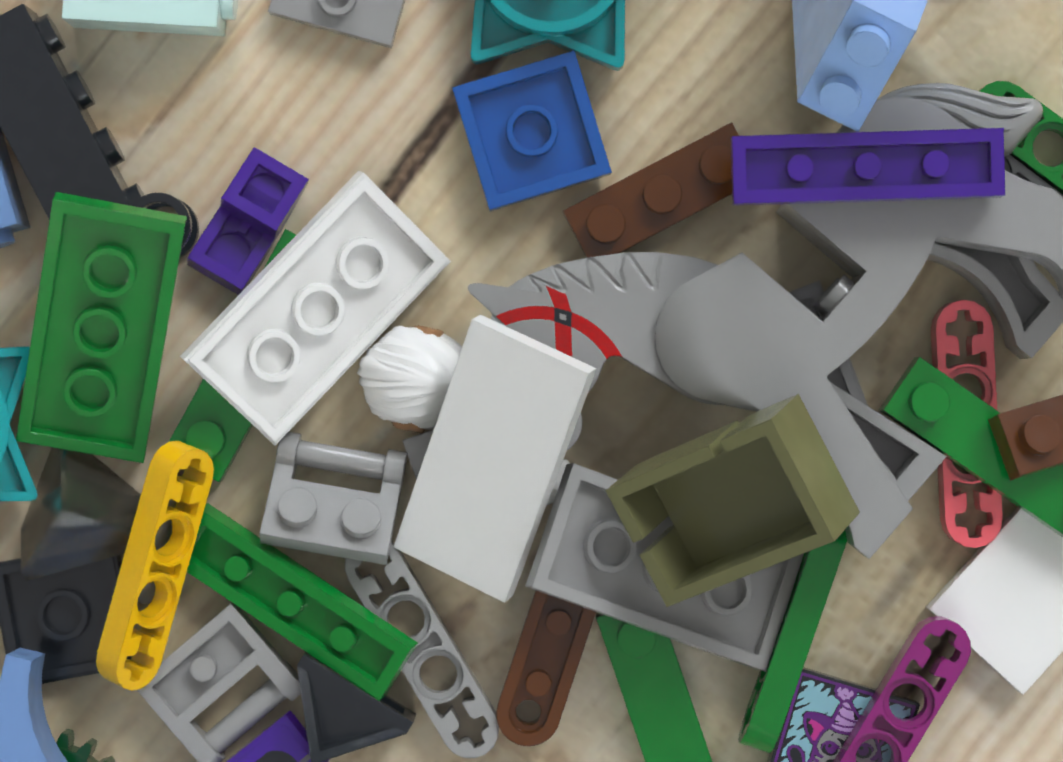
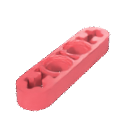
[931,300,1003,548]

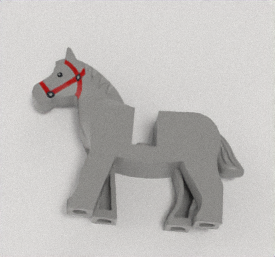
[468,83,1063,559]

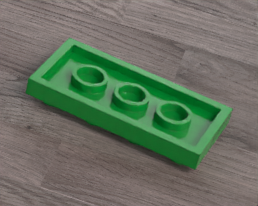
[16,192,187,463]

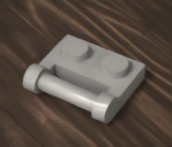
[259,432,407,565]
[137,603,301,762]

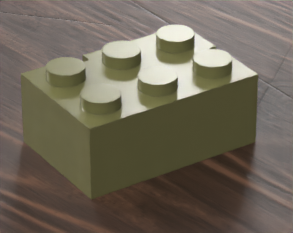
[605,394,860,607]

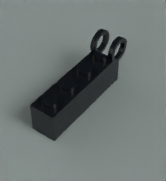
[0,4,199,258]

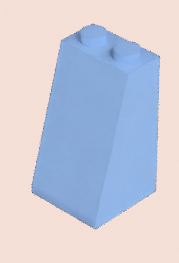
[792,0,928,132]

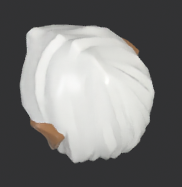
[357,325,462,433]

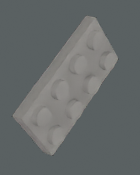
[525,463,804,671]

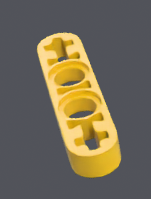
[96,441,214,691]

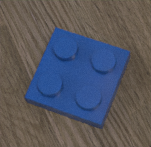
[452,50,612,212]

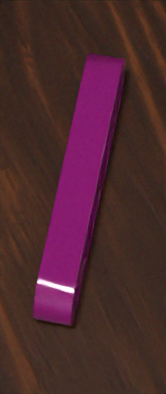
[833,616,971,762]

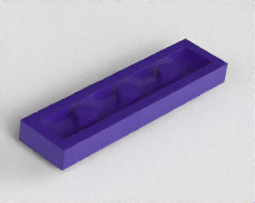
[731,128,1006,206]

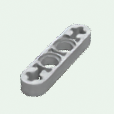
[345,540,499,758]

